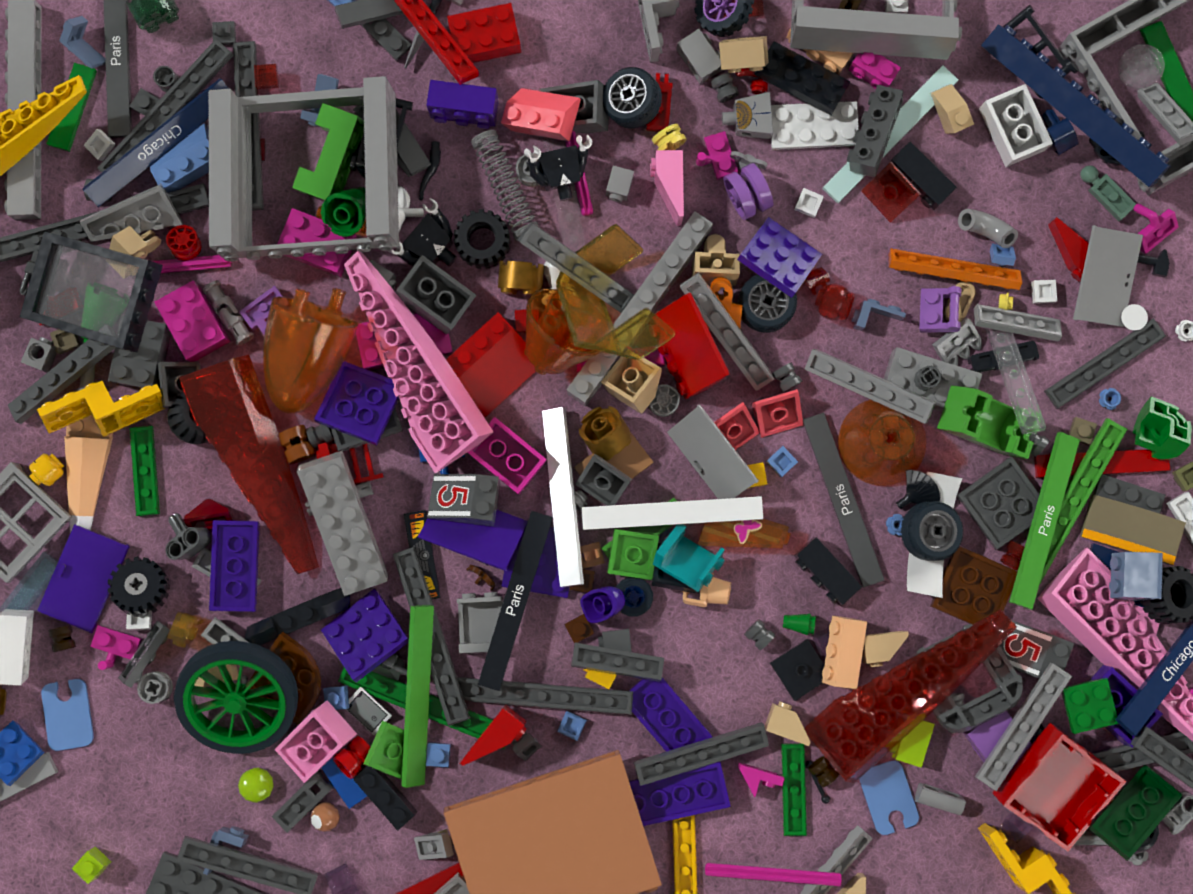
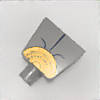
[722,92,773,139]

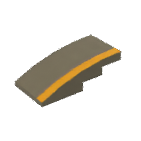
[1080,495,1186,565]

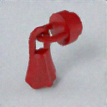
[735,68,768,95]

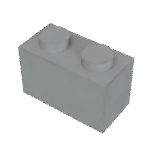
[676,29,722,85]

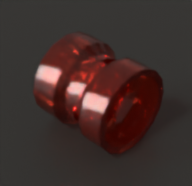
[1000,541,1025,571]

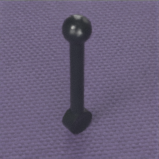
[805,760,830,804]

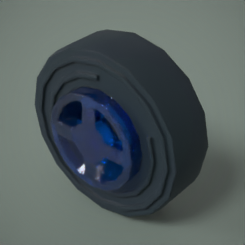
[616,577,653,617]

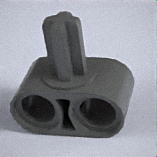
[165,513,212,560]

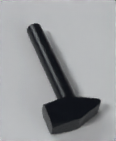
[1137,249,1170,277]

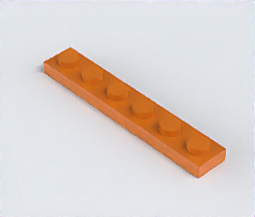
[888,249,1022,290]

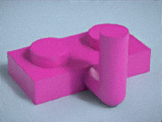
[696,131,738,180]
[1134,203,1179,254]
[90,625,142,670]

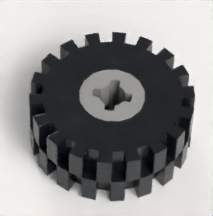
[107,557,170,617]

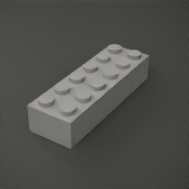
[297,451,388,596]

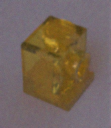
[167,612,203,648]

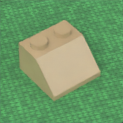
[601,348,662,414]

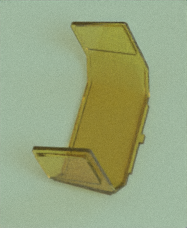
[556,224,675,360]

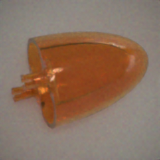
[263,288,358,414]

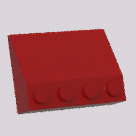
[647,292,730,400]
[446,312,544,418]

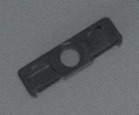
[967,341,1039,373]

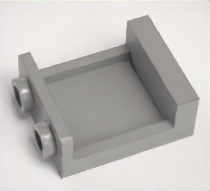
[457,592,503,653]

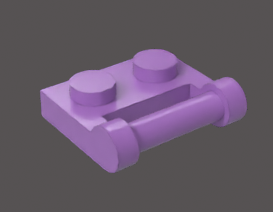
[919,286,962,333]

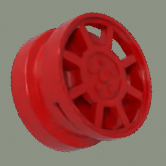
[166,225,202,261]

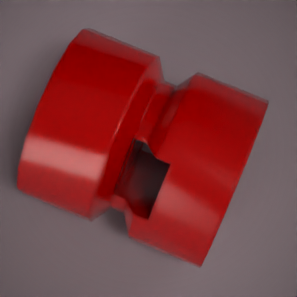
[333,736,371,779]

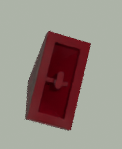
[184,499,233,532]

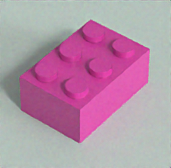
[277,208,357,277]
[154,280,231,362]
[467,417,547,495]

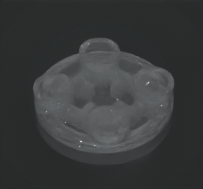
[1117,44,1165,90]

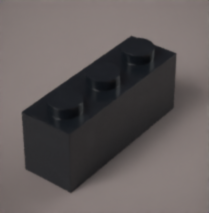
[888,142,957,210]
[794,537,862,605]
[353,766,418,831]

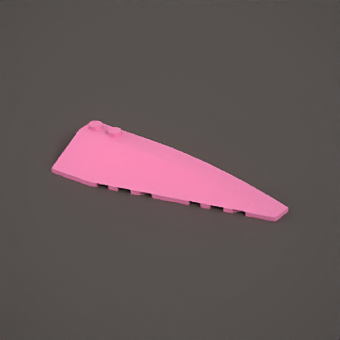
[344,251,493,473]
[1037,548,1193,741]

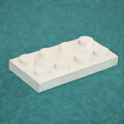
[771,101,859,150]

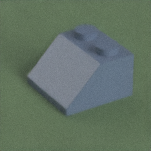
[1109,552,1163,601]

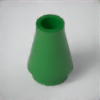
[783,613,816,636]

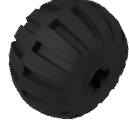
[167,389,224,444]

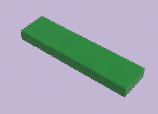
[47,62,97,152]
[129,426,160,516]
[781,743,807,836]

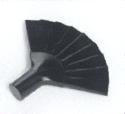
[896,469,940,509]

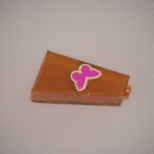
[697,518,791,549]

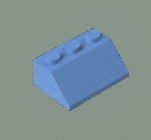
[150,124,209,193]

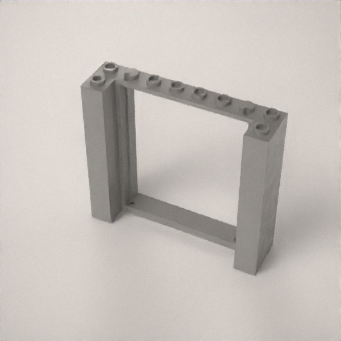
[790,0,962,60]
[1058,0,1193,196]
[209,76,399,262]

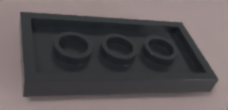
[754,41,851,115]

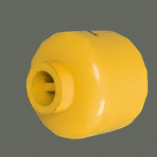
[29,453,64,486]

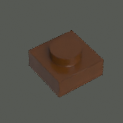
[570,569,595,593]
[564,614,594,644]

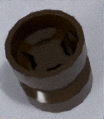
[48,625,76,652]
[808,755,840,788]

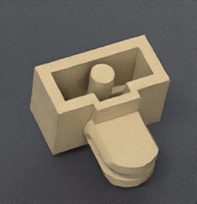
[719,36,769,73]
[107,226,161,279]
[692,234,740,286]

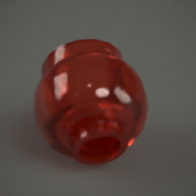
[815,283,855,321]

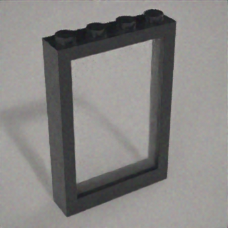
[20,231,163,353]

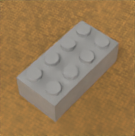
[884,347,982,412]

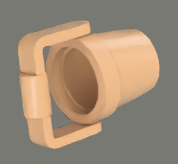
[682,573,731,607]

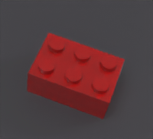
[447,3,522,63]

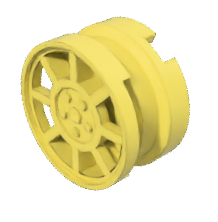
[652,124,687,150]

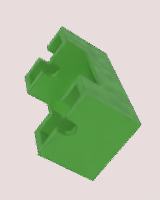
[292,103,364,201]
[937,385,1042,459]

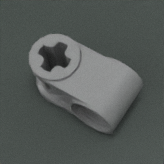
[1162,792,1193,835]

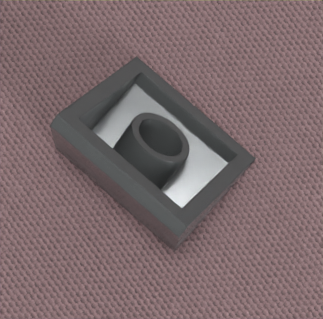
[158,362,203,409]
[575,454,632,506]

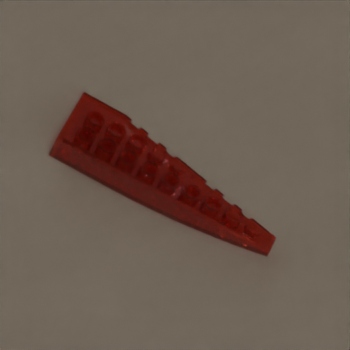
[179,354,319,575]
[804,609,1017,784]

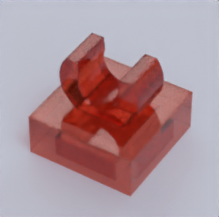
[254,64,279,89]
[804,267,830,295]

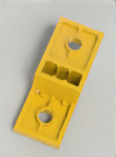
[37,381,166,437]
[978,823,1076,894]

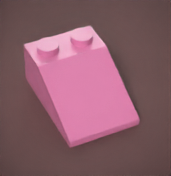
[650,150,684,226]
[275,700,357,783]

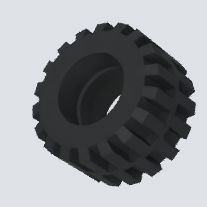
[454,209,510,269]
[1140,566,1193,624]

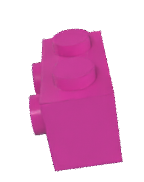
[849,52,901,89]

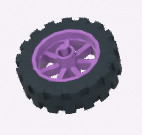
[694,0,754,37]

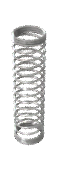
[471,130,540,240]

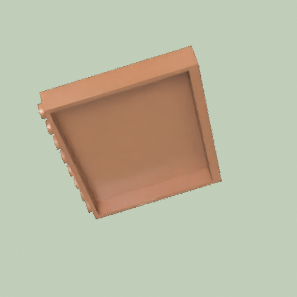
[444,750,662,894]

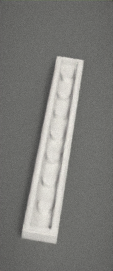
[542,407,584,587]
[582,496,763,530]

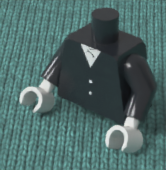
[524,135,592,201]
[388,198,457,267]

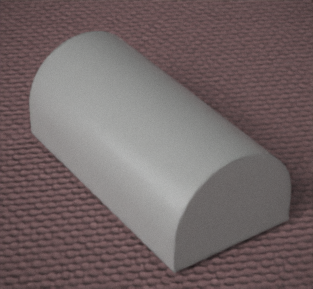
[201,617,248,644]
[915,782,966,816]

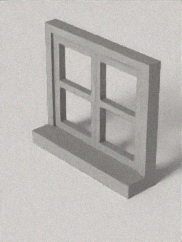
[0,462,72,583]

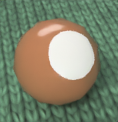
[311,802,340,832]

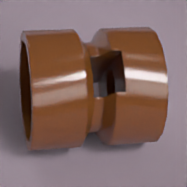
[277,425,316,464]

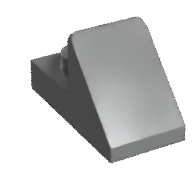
[414,829,454,860]

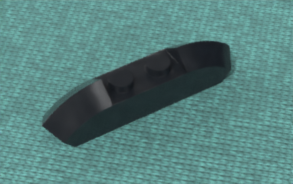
[244,588,351,646]

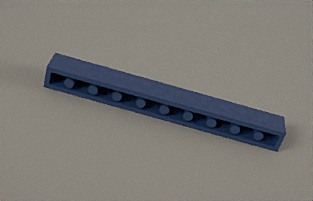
[981,24,1171,188]

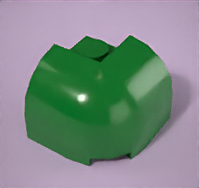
[1132,396,1192,459]

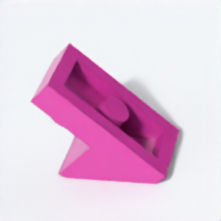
[738,762,784,797]

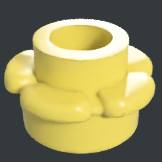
[999,292,1013,310]

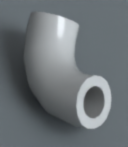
[958,209,1018,248]

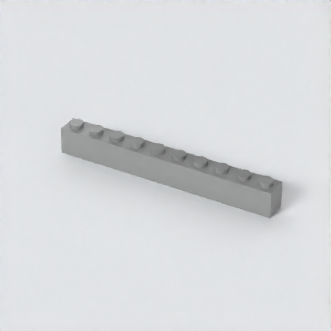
[4,0,41,220]
[567,211,713,407]

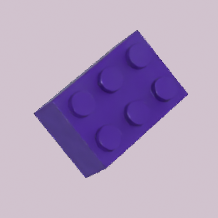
[426,80,499,129]
[1089,665,1163,748]

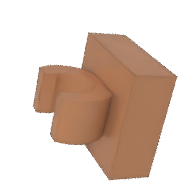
[580,542,605,569]

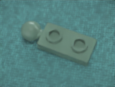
[1080,165,1136,222]

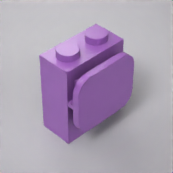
[962,711,1032,772]

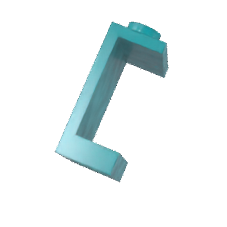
[653,524,725,592]

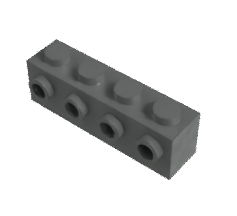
[847,85,903,177]

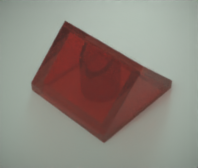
[861,162,921,223]

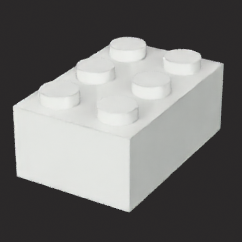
[979,84,1053,167]
[0,609,34,685]

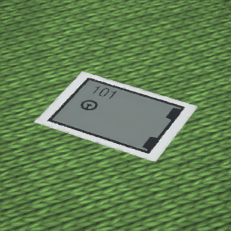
[346,686,392,735]

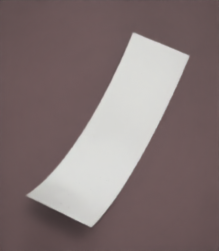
[907,471,962,598]

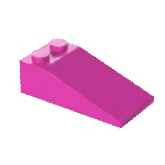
[354,314,453,371]

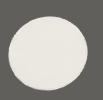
[1121,304,1148,330]

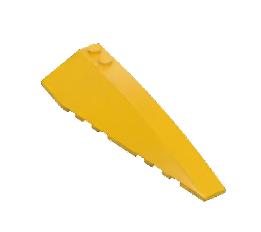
[0,75,87,176]

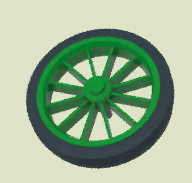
[174,641,298,754]

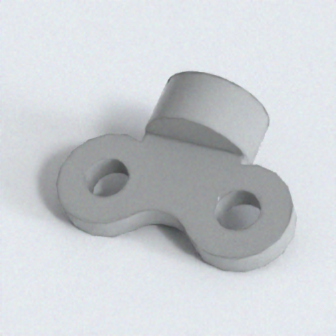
[730,151,768,170]

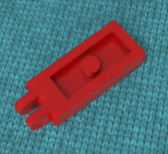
[646,73,673,132]

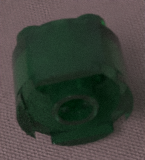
[126,0,179,33]

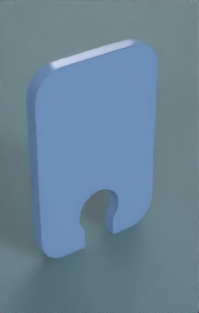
[41,679,94,751]
[859,760,919,835]

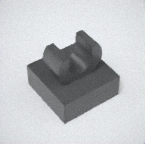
[212,21,236,45]
[512,732,542,761]

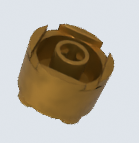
[498,261,544,296]
[579,406,632,460]

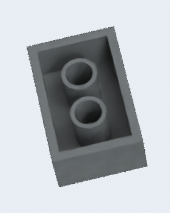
[395,255,476,335]
[108,316,171,389]

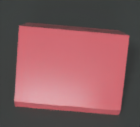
[751,390,804,438]
[714,402,760,450]

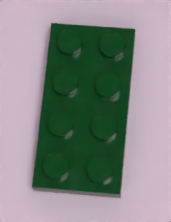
[1089,765,1182,861]

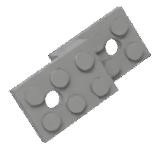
[638,0,680,63]

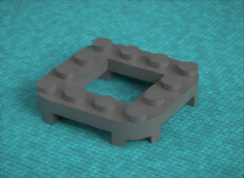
[912,624,1023,733]

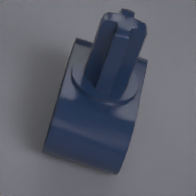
[1042,109,1079,156]

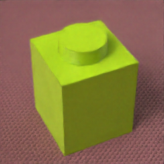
[71,847,112,884]

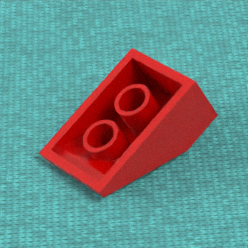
[460,705,527,766]

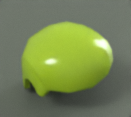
[238,768,274,803]

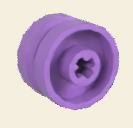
[723,163,773,220]

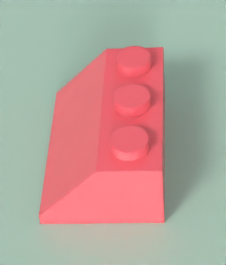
[501,88,581,142]

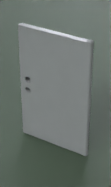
[1073,225,1143,327]
[667,404,759,499]

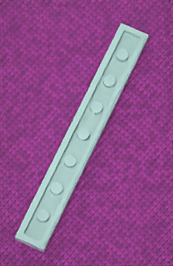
[822,65,958,203]

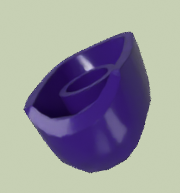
[580,586,625,623]

